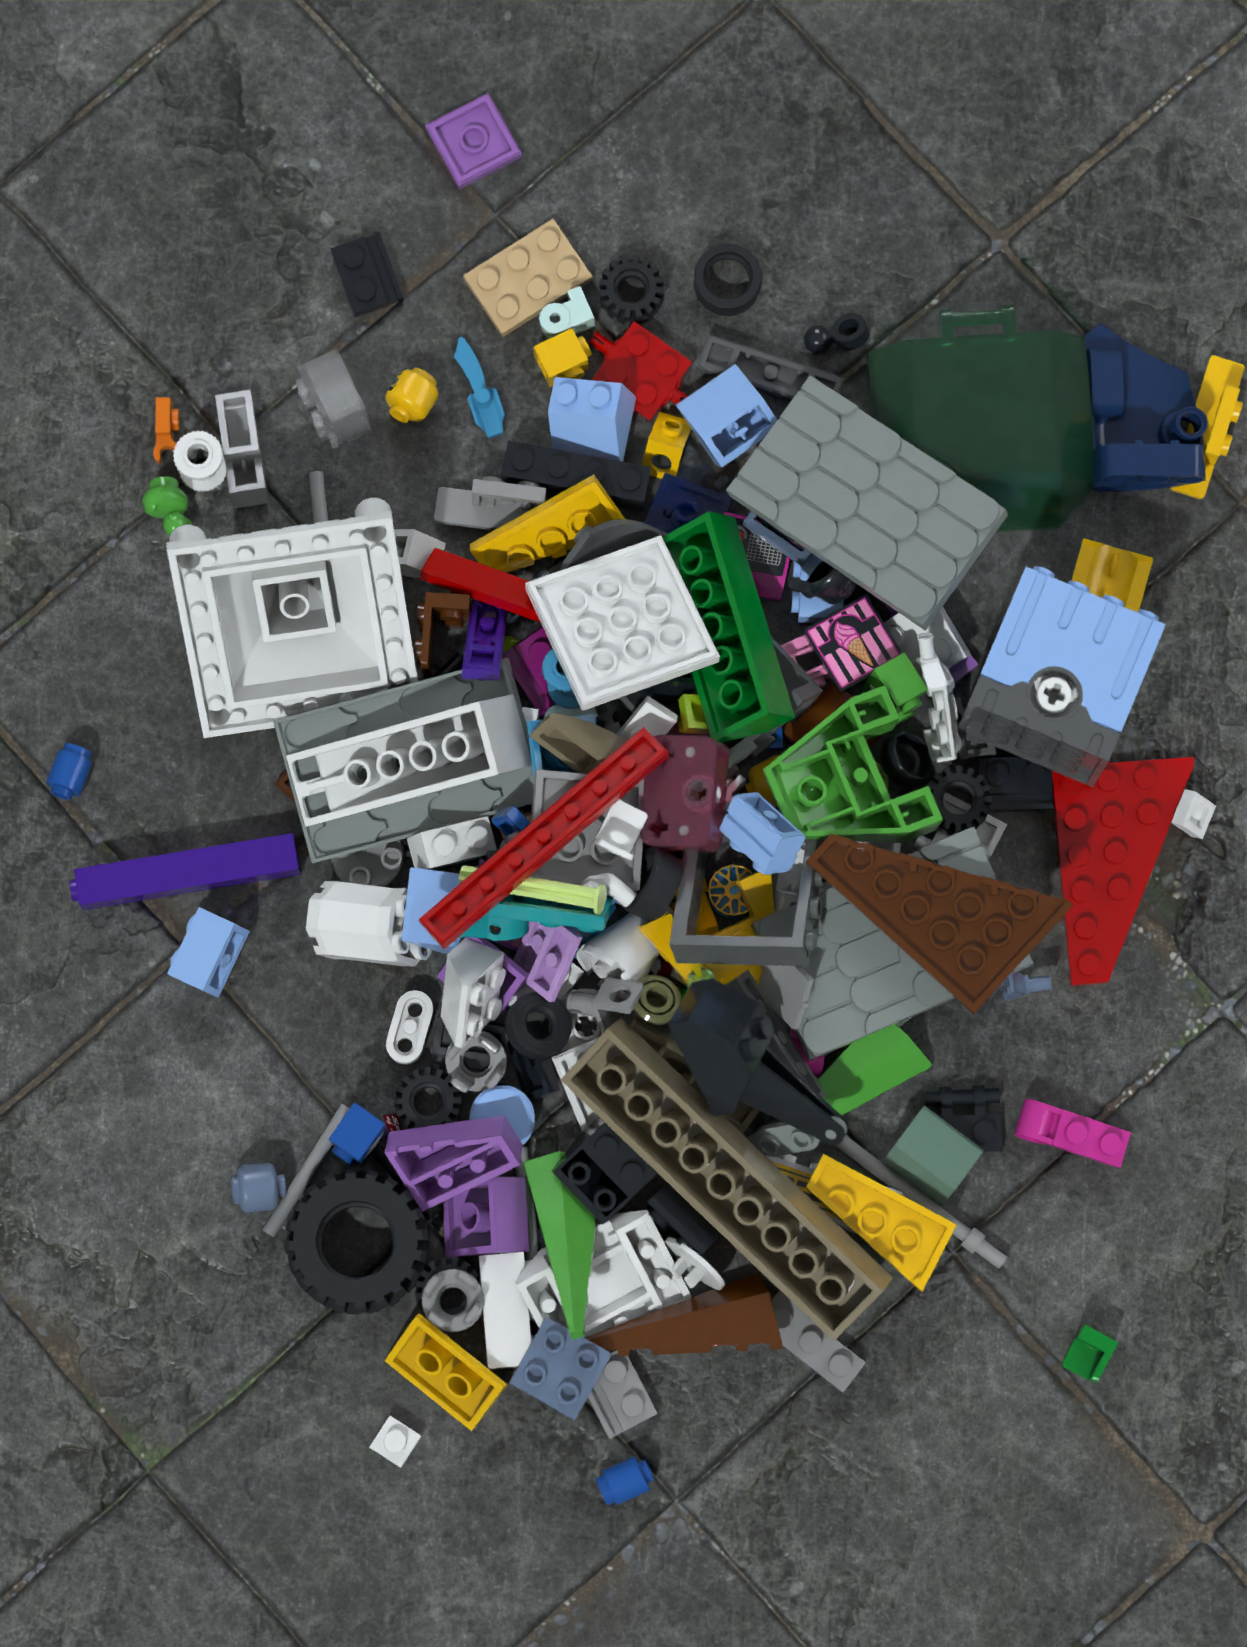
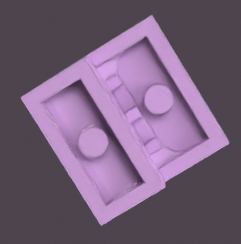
[513,921,582,1002]

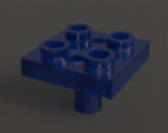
[645,473,732,534]

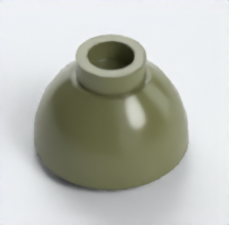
[632,975,682,1026]

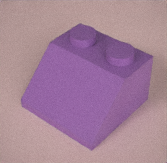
[443,1177,529,1258]

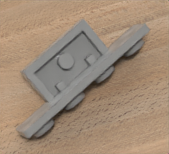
[434,476,547,530]

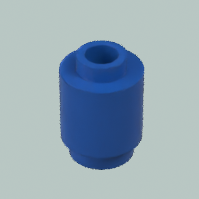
[46,743,92,800]
[596,1456,654,1505]

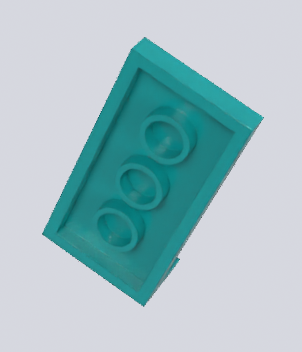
[459,894,616,941]

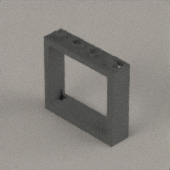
[669,816,826,966]

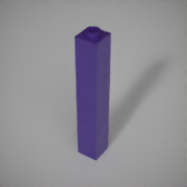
[69,833,301,910]

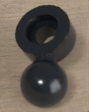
[804,313,870,354]

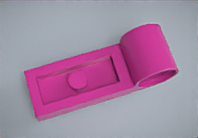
[1014,1099,1131,1168]

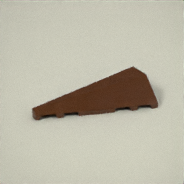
[584,1273,783,1356]

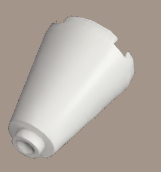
[576,906,674,1001]

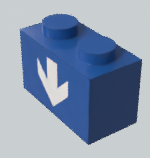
[329,1102,388,1167]

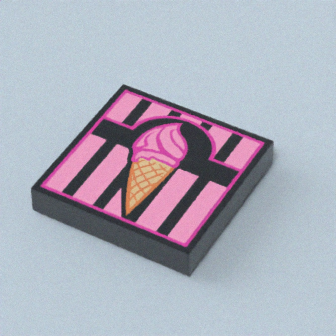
[802,594,902,695]

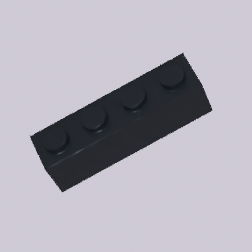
[501,440,651,512]

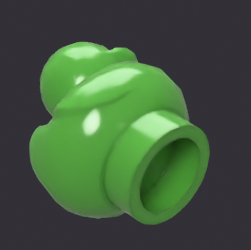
[142,476,192,536]

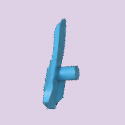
[454,337,505,439]

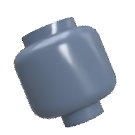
[231,1163,286,1213]

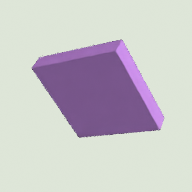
[425,93,522,189]

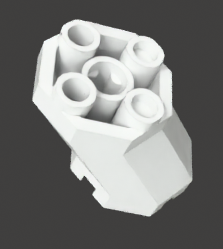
[306,881,431,967]

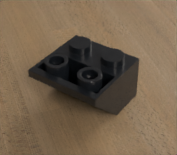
[552,1117,658,1225]
[647,1183,723,1257]

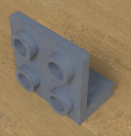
[509,1318,611,1421]

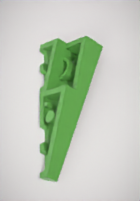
[765,1024,932,1156]
[524,1151,596,1340]

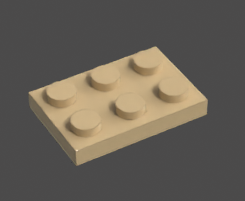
[463,219,593,338]

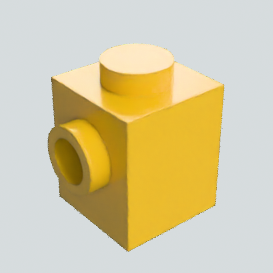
[533,328,592,387]

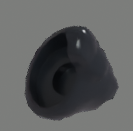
[787,560,856,605]

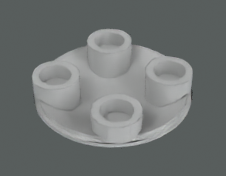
[331,840,404,887]

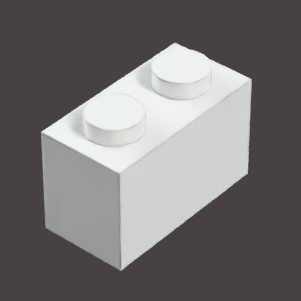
[407,816,497,870]

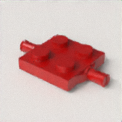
[588,321,693,423]

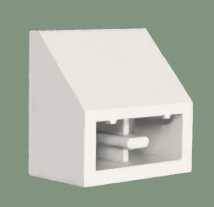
[441,938,506,1048]

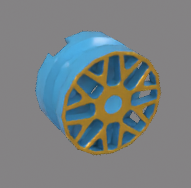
[708,865,752,920]

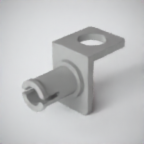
[567,977,644,1034]

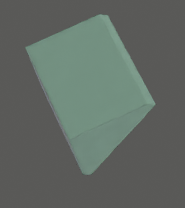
[882,1105,984,1207]

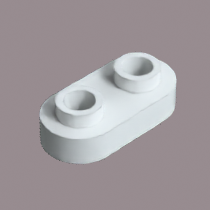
[386,990,434,1064]

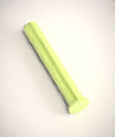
[459,866,607,914]

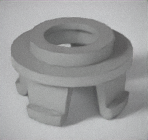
[445,1031,507,1093]
[422,1269,484,1332]

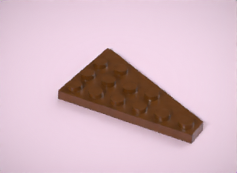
[806,834,1073,1015]

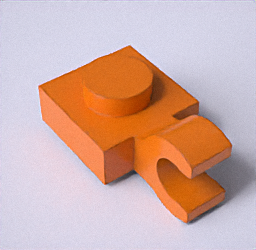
[153,397,180,464]

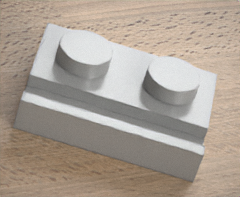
[588,1350,657,1439]

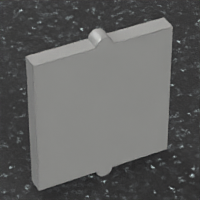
[758,965,814,1030]

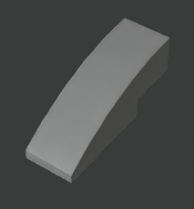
[215,390,269,509]

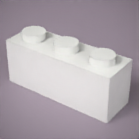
[479,1252,536,1370]

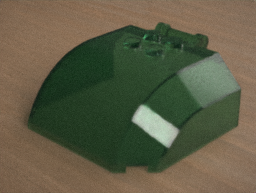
[865,305,1094,533]

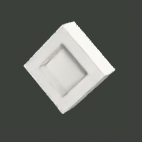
[1171,790,1216,839]
[370,1416,422,1468]

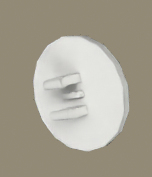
[664,1237,725,1290]

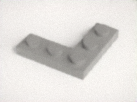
[772,1290,866,1393]

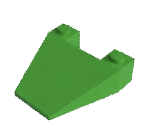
[763,685,943,843]

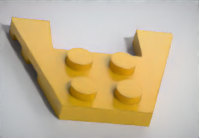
[638,871,775,987]

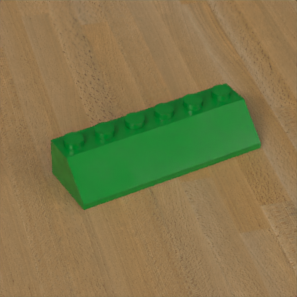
[662,511,795,744]

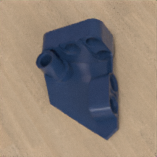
[1082,323,1208,492]

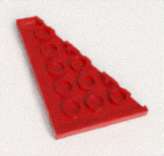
[1052,757,1194,986]

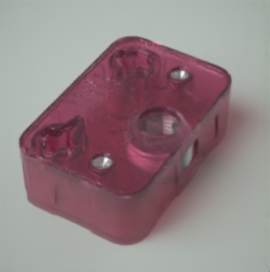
[640,735,730,852]

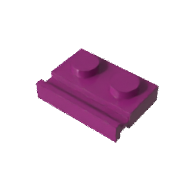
[502,626,558,717]

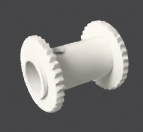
[173,430,227,493]

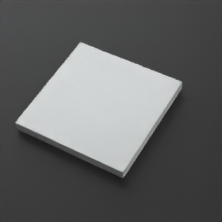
[525,535,720,711]

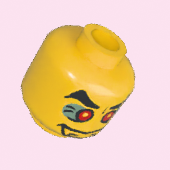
[385,368,439,423]

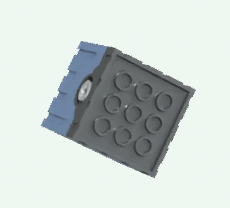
[958,566,1166,787]

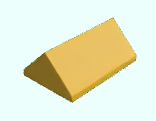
[384,1313,508,1431]

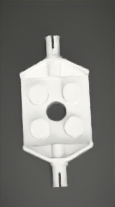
[914,633,962,775]

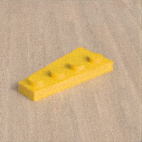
[470,475,625,573]
[806,1154,957,1292]

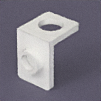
[593,800,648,861]

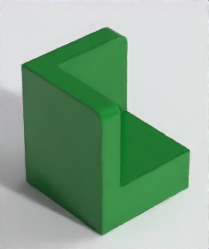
[1062,1325,1118,1384]

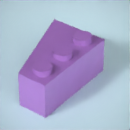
[384,1115,523,1212]

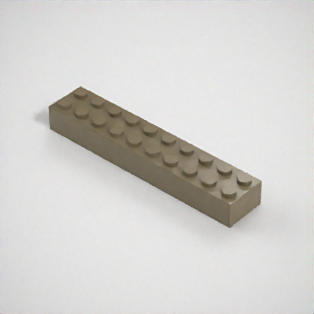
[561,1018,893,1341]

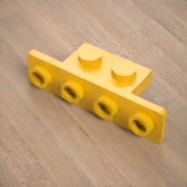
[1170,355,1245,500]

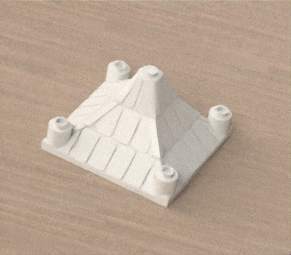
[167,498,418,738]

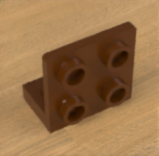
[414,592,471,678]

